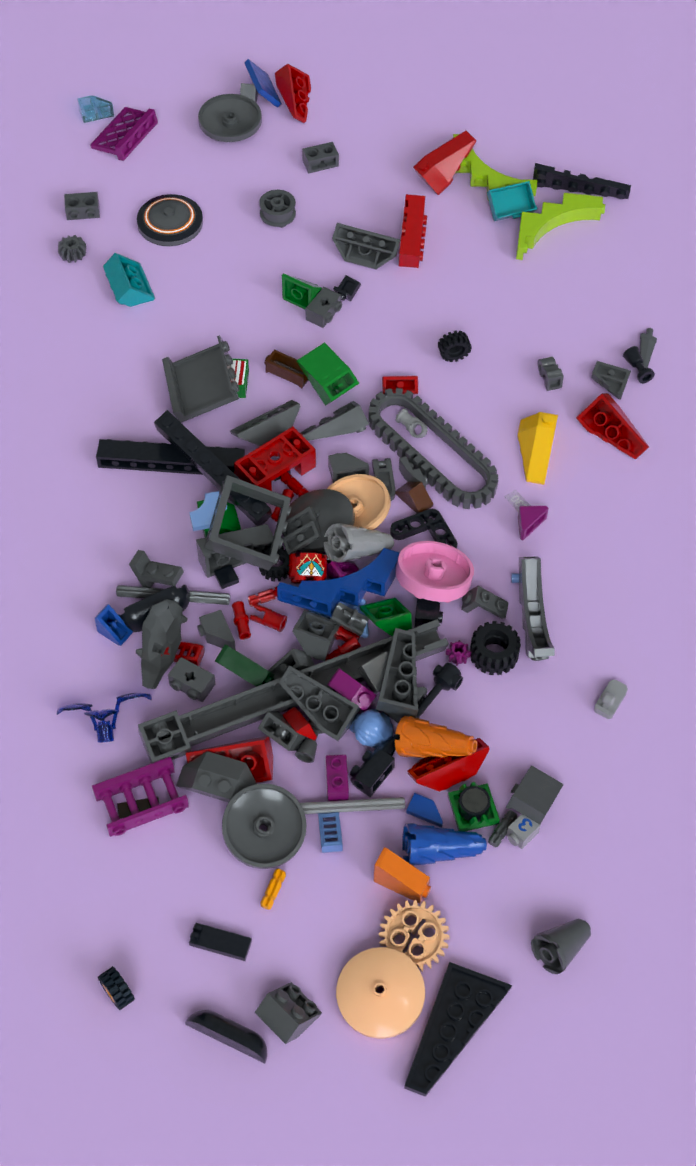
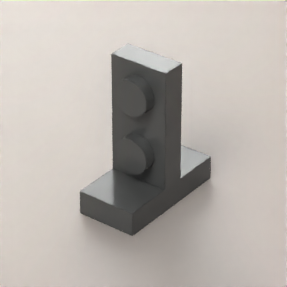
[129,550,184,588]

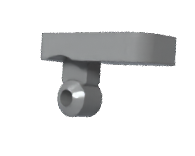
[594,680,628,719]

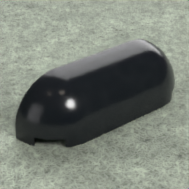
[119,585,190,632]
[185,1010,267,1064]

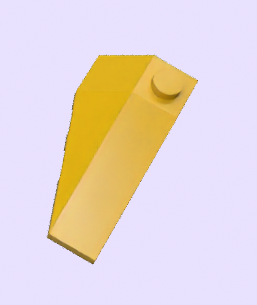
[517,412,558,485]

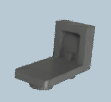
[461,586,508,619]

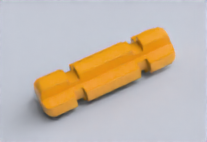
[260,869,286,910]

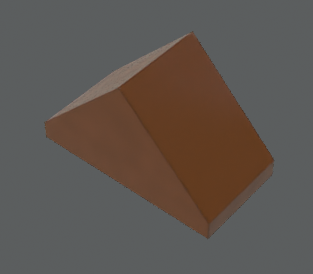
[395,482,433,513]

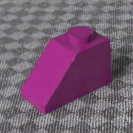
[327,668,377,711]

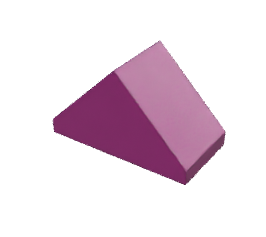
[518,506,549,541]

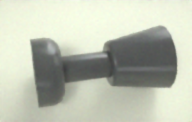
[295,719,323,763]

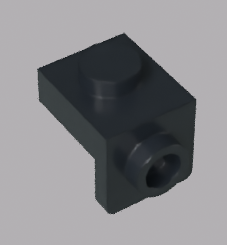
[333,275,361,302]

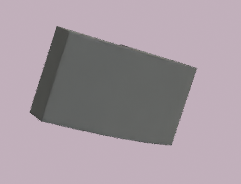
[399,456,428,489]

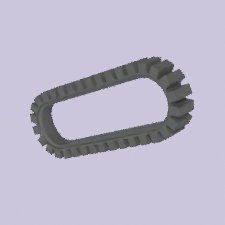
[369,388,498,509]

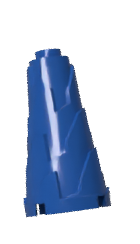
[402,823,487,866]

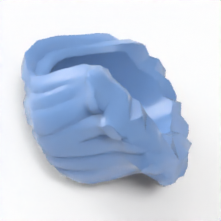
[349,709,394,748]

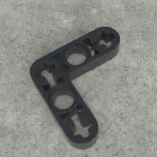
[390,509,458,548]

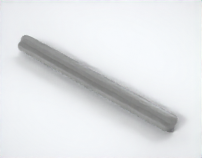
[300,797,405,814]

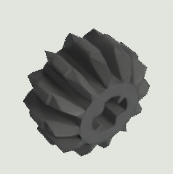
[58,235,86,263]

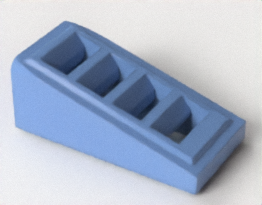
[318,812,343,853]

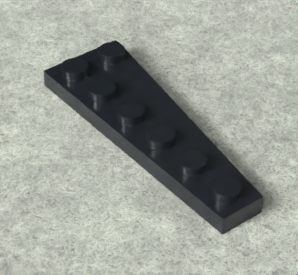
[533,163,631,199]

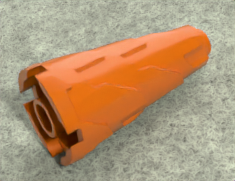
[395,716,477,758]

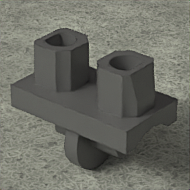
[330,602,369,636]

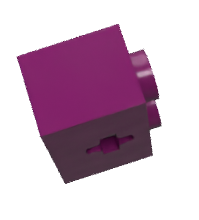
[326,755,349,801]

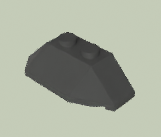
[332,223,401,270]
[230,400,301,446]
[176,751,257,803]

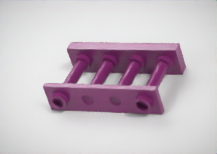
[92,757,189,837]

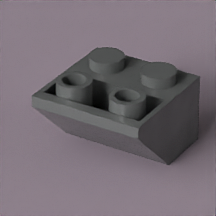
[255,982,322,1044]

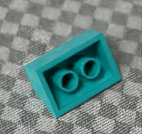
[103,253,155,307]

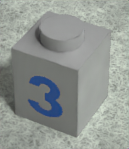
[506,814,541,849]

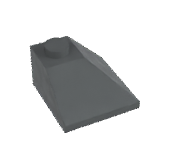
[292,610,340,661]

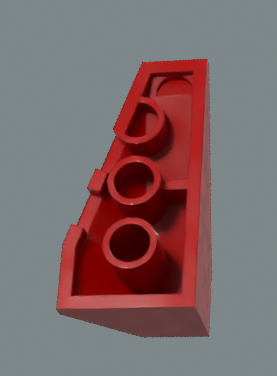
[275,64,311,123]
[413,131,476,195]
[186,736,273,783]

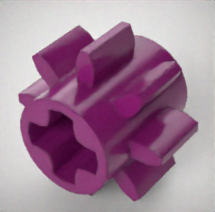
[446,640,471,666]

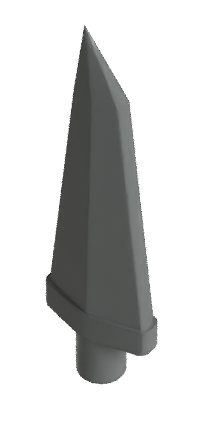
[640,328,657,368]

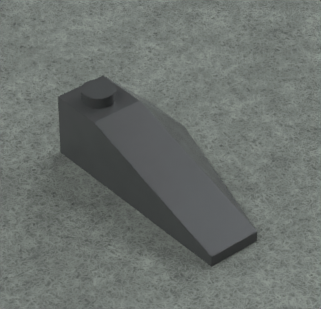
[300,401,369,441]

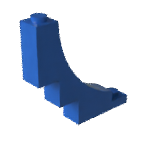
[277,548,400,617]

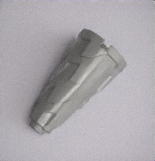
[324,523,394,562]

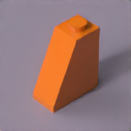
[374,847,431,904]

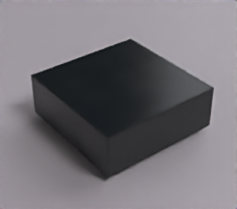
[214,565,239,589]

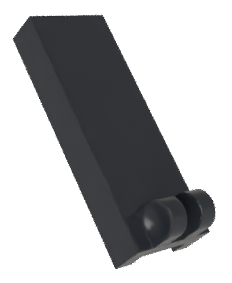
[189,923,252,961]

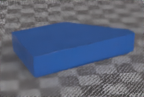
[406,793,443,828]

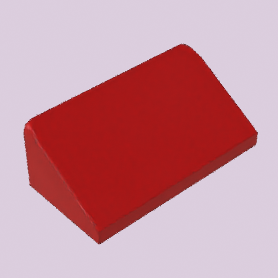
[382,376,418,395]
[283,707,317,740]

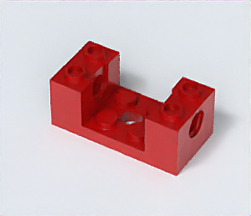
[234,427,316,491]

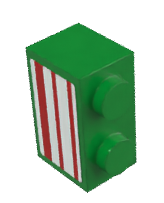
[231,359,249,398]

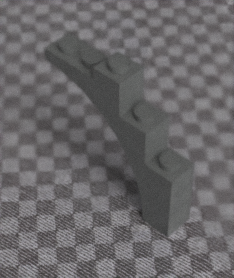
[519,556,555,661]

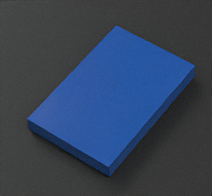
[244,59,282,107]

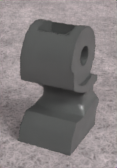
[538,357,564,391]

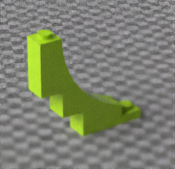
[516,193,606,260]

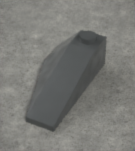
[279,665,360,741]

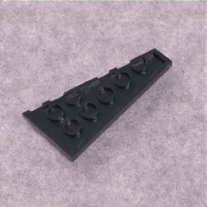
[404,962,512,1097]

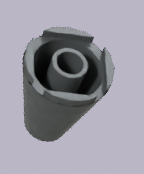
[531,919,591,975]

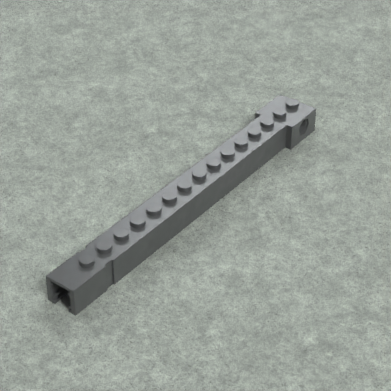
[138,619,449,764]

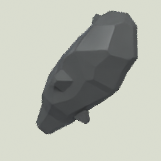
[136,599,188,689]

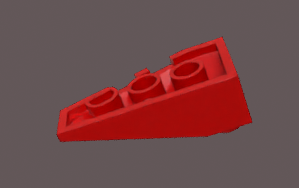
[576,393,649,459]

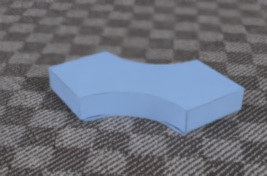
[189,491,227,531]

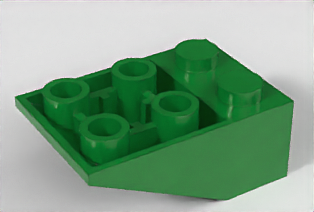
[296,342,359,406]

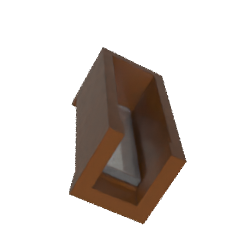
[264,349,308,389]

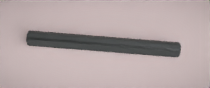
[116,585,230,605]

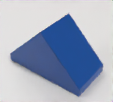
[95,604,133,646]

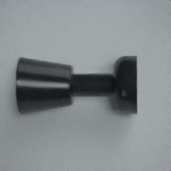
[623,346,655,384]

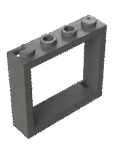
[204,475,292,571]

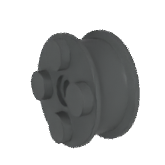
[259,189,296,228]

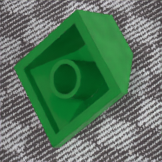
[282,273,322,310]
[360,598,412,636]

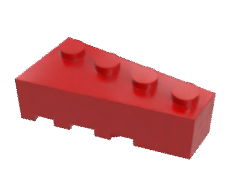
[399,194,427,268]

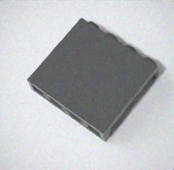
[162,335,240,423]

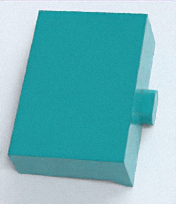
[487,181,538,221]

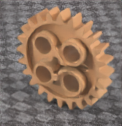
[379,900,450,972]

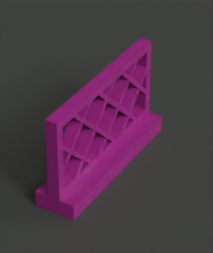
[90,107,158,161]

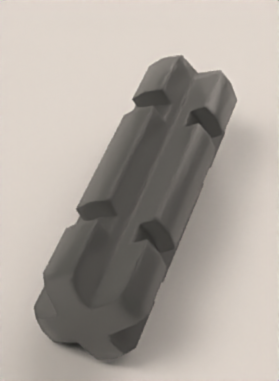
[488,810,517,847]

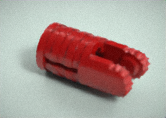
[249,604,287,632]

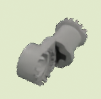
[395,408,428,438]

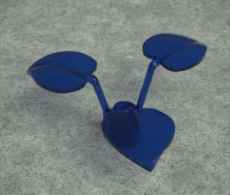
[57,693,152,743]

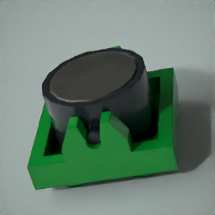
[448,782,500,831]

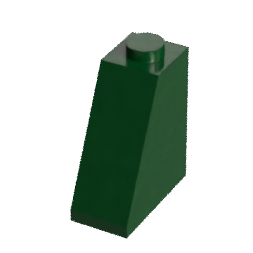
[215,644,275,687]

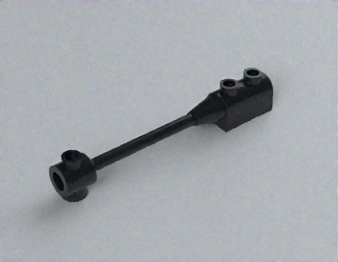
[350,663,463,797]

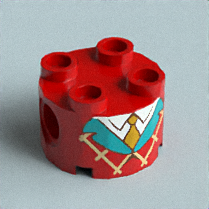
[289,553,327,584]

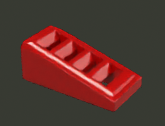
[161,642,205,666]

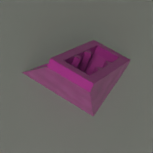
[327,561,360,579]

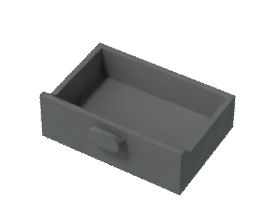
[506,765,564,824]

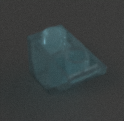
[77,95,114,123]

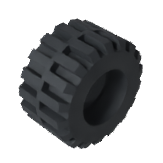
[470,621,521,675]

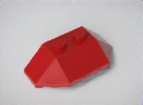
[407,738,490,792]

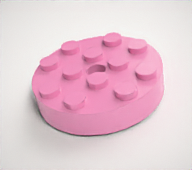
[395,541,474,603]

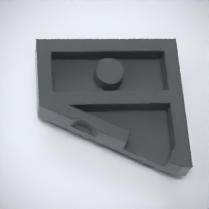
[591,361,631,400]

